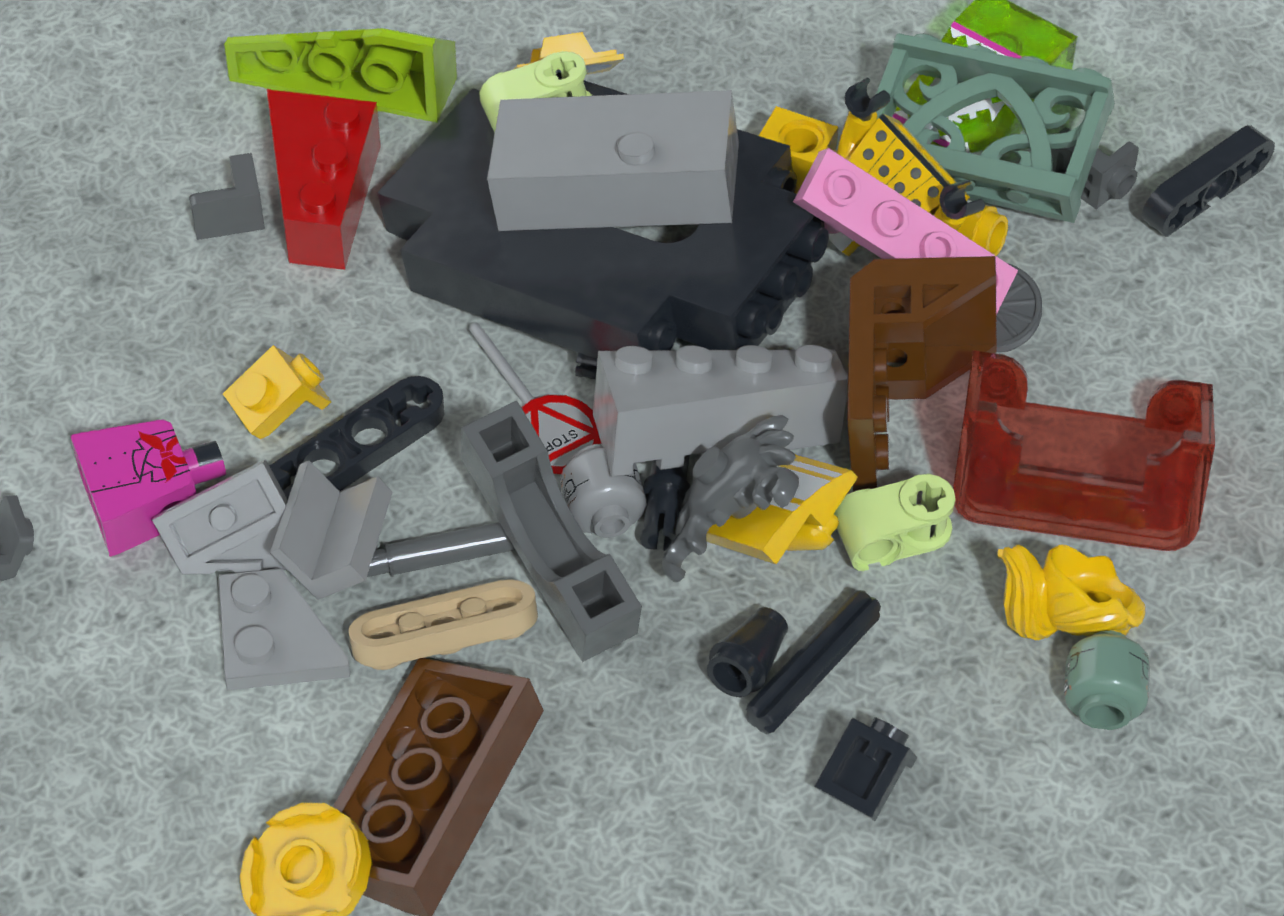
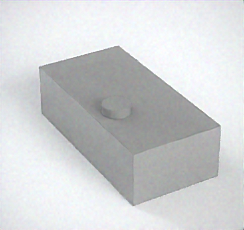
[487,90,739,231]

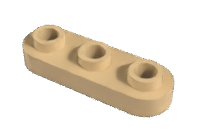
[349,580,538,670]

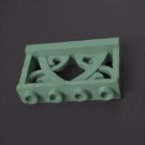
[876,33,1115,223]

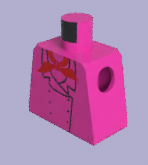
[70,419,226,557]

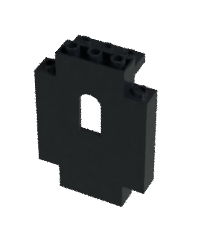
[377,72,829,359]

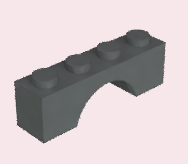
[461,400,642,662]

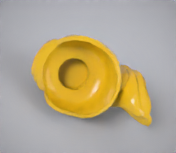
[997,544,1146,641]

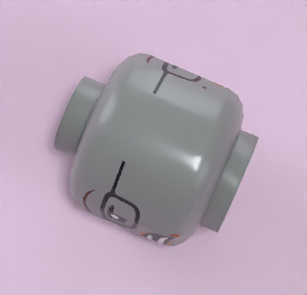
[560,444,646,538]

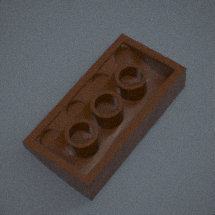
[333,658,544,916]

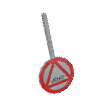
[469,323,602,475]

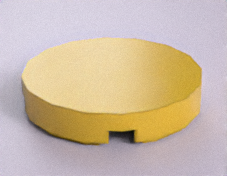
[240,803,372,916]

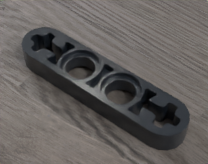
[269,376,445,500]

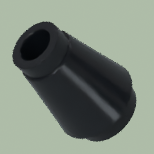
[707,607,788,697]

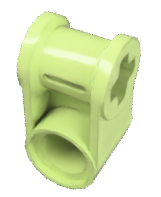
[480,51,592,133]
[834,474,956,571]

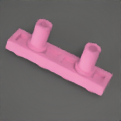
[793,148,1018,315]

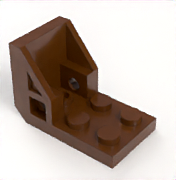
[848,256,997,492]

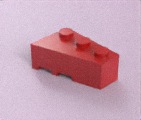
[267,89,381,270]

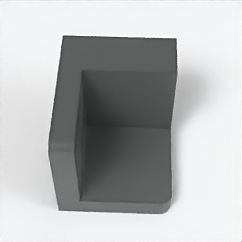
[189,153,265,240]

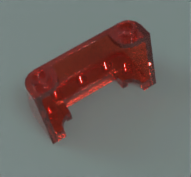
[953,350,1215,551]

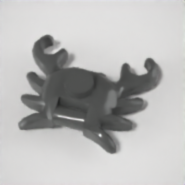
[662,415,799,582]

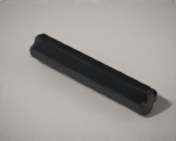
[746,590,881,734]

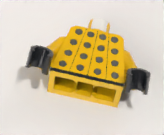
[829,77,985,256]

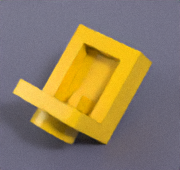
[222,345,331,439]

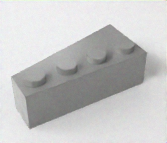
[593,345,848,477]

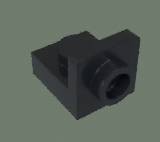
[814,717,918,821]

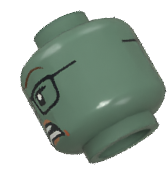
[1064,631,1150,730]

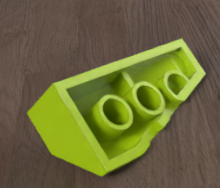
[224,28,457,123]

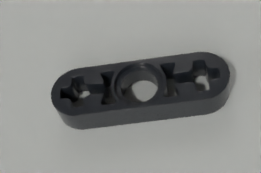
[1142,125,1275,237]

